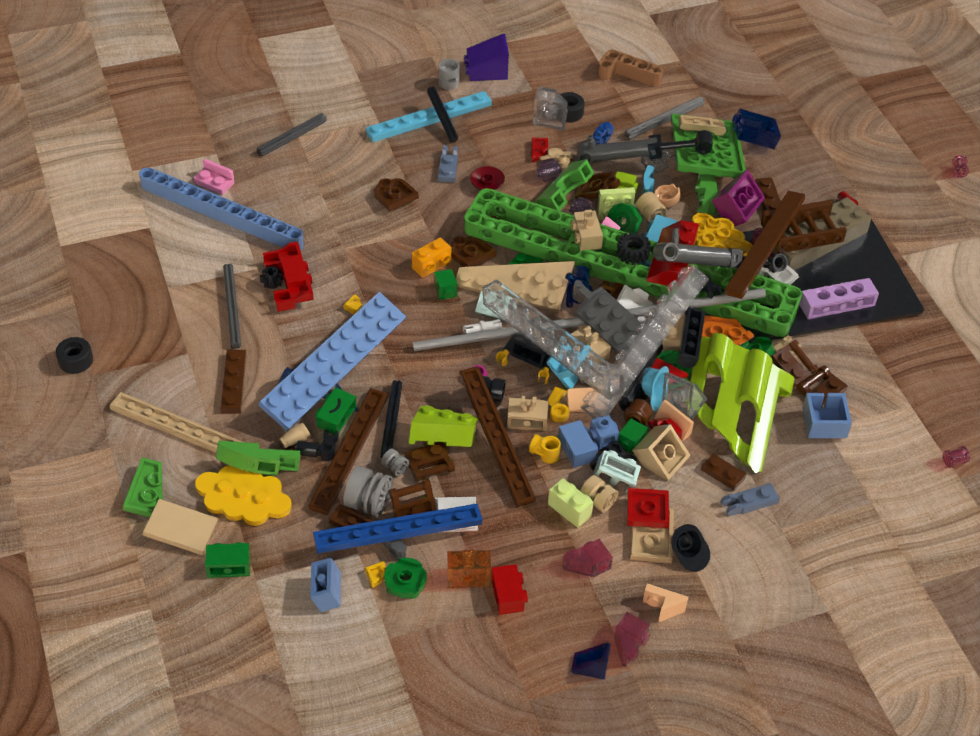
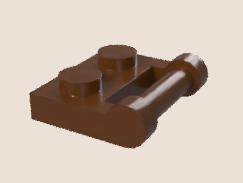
[771,339,819,388]
[796,365,848,408]
[405,442,455,482]
[389,478,436,518]

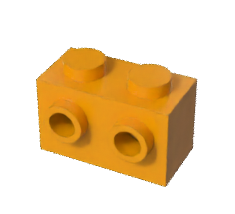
[412,237,452,278]

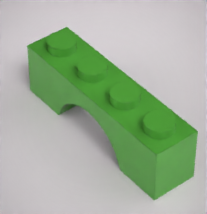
[536,159,594,211]

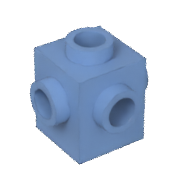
[589,415,619,450]

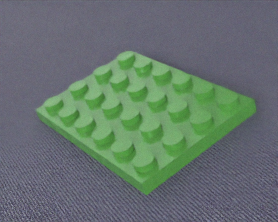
[670,113,746,179]

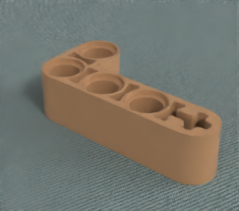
[597,50,664,87]

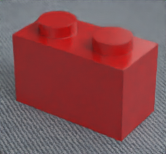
[491,564,528,615]

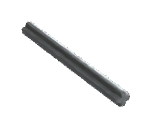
[625,96,704,139]
[223,264,241,348]

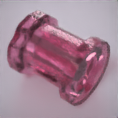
[952,155,969,178]
[943,446,970,468]

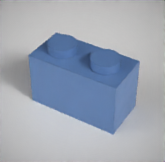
[558,420,598,468]
[310,558,341,612]

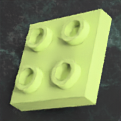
[597,187,635,220]

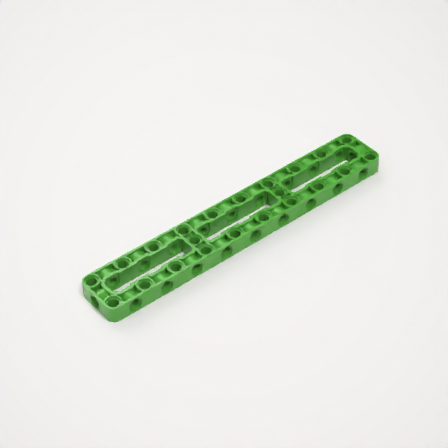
[464,188,802,337]

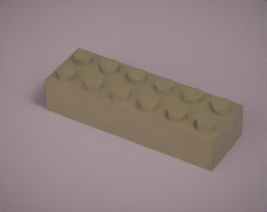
[771,197,872,271]

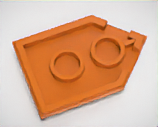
[702,315,754,346]

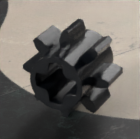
[260,266,283,289]

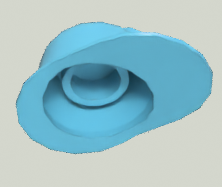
[642,366,669,412]

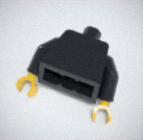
[496,330,555,384]

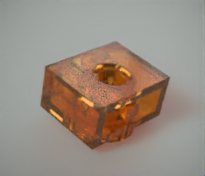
[447,550,491,588]

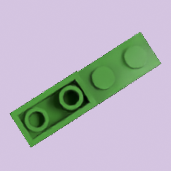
[695,174,718,215]
[216,441,300,476]

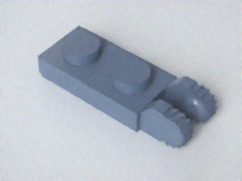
[438,145,458,183]
[720,483,780,516]

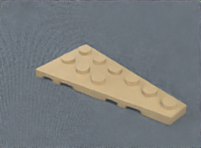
[456,261,575,313]

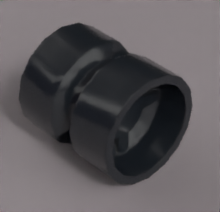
[482,375,506,404]

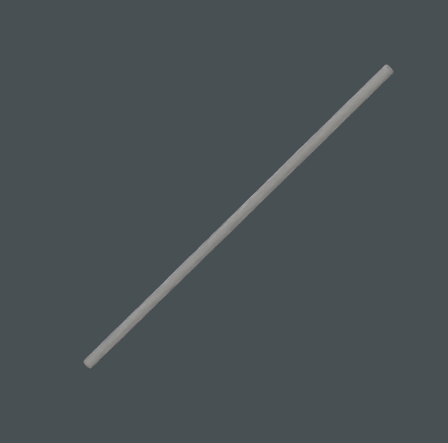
[413,288,766,351]

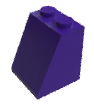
[464,34,509,81]

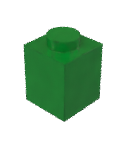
[434,269,457,300]
[618,419,648,455]

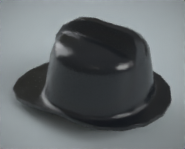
[671,524,710,572]

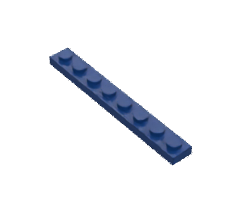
[313,503,482,554]

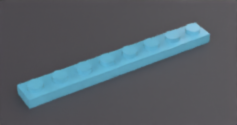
[366,91,492,142]

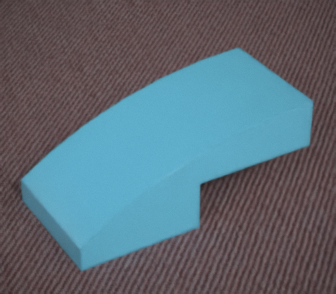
[642,165,655,195]

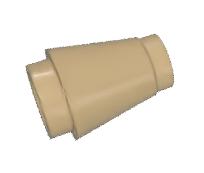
[279,422,310,449]

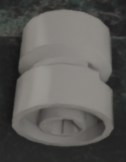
[438,59,460,90]

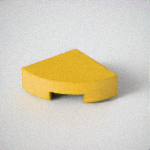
[343,294,362,315]
[547,387,567,406]
[364,561,386,588]

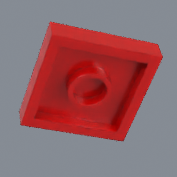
[627,488,669,529]

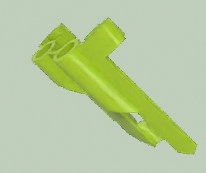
[687,333,795,473]

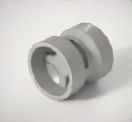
[381,449,409,476]

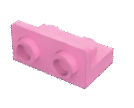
[193,159,234,195]

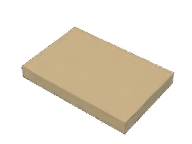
[143,499,218,555]
[630,508,674,564]

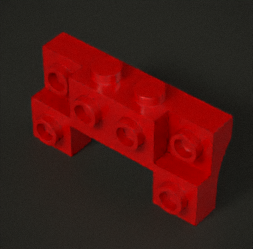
[263,242,314,312]

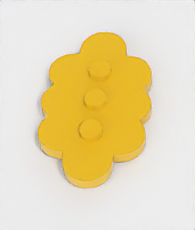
[691,213,753,256]
[195,465,292,526]

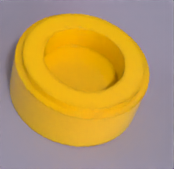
[550,403,570,423]

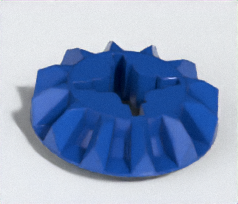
[593,122,614,144]

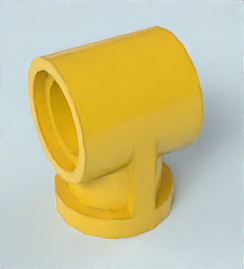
[529,434,561,464]

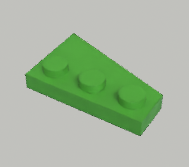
[123,457,163,517]

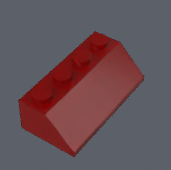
[646,220,699,288]

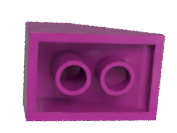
[712,169,765,227]

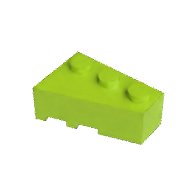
[409,405,478,447]

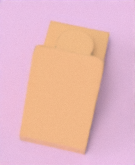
[643,583,689,622]

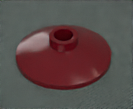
[470,166,505,190]

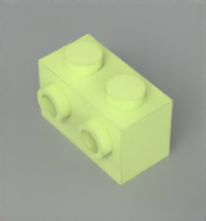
[548,478,594,528]

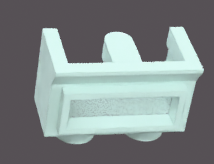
[593,450,641,492]

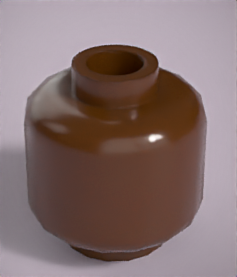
[624,399,652,426]

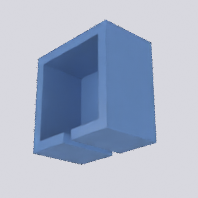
[802,393,852,438]

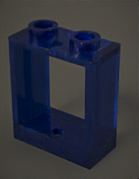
[732,108,781,150]

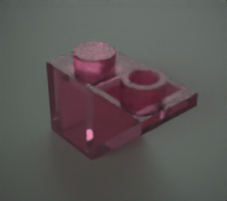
[562,539,613,577]
[614,612,650,667]

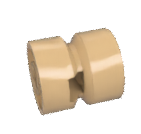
[636,192,668,223]
[580,475,619,513]

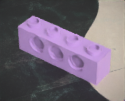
[800,278,879,319]

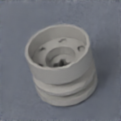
[343,465,393,517]

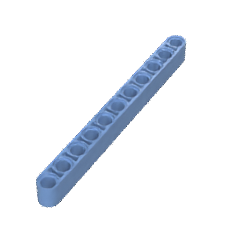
[139,167,304,250]

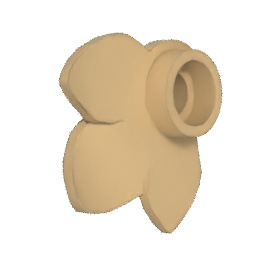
[540,148,573,169]

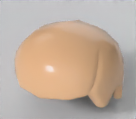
[654,183,681,208]

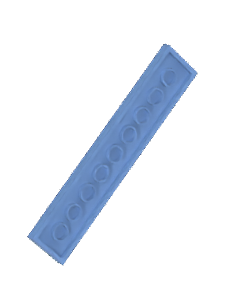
[258,292,406,431]

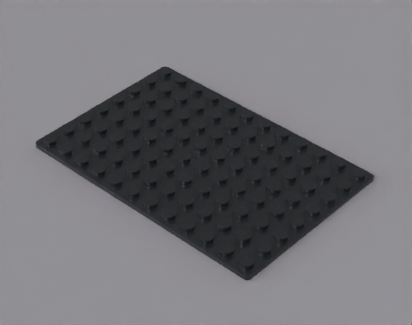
[691,213,924,343]

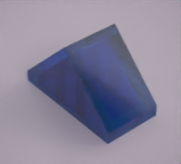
[571,642,611,680]

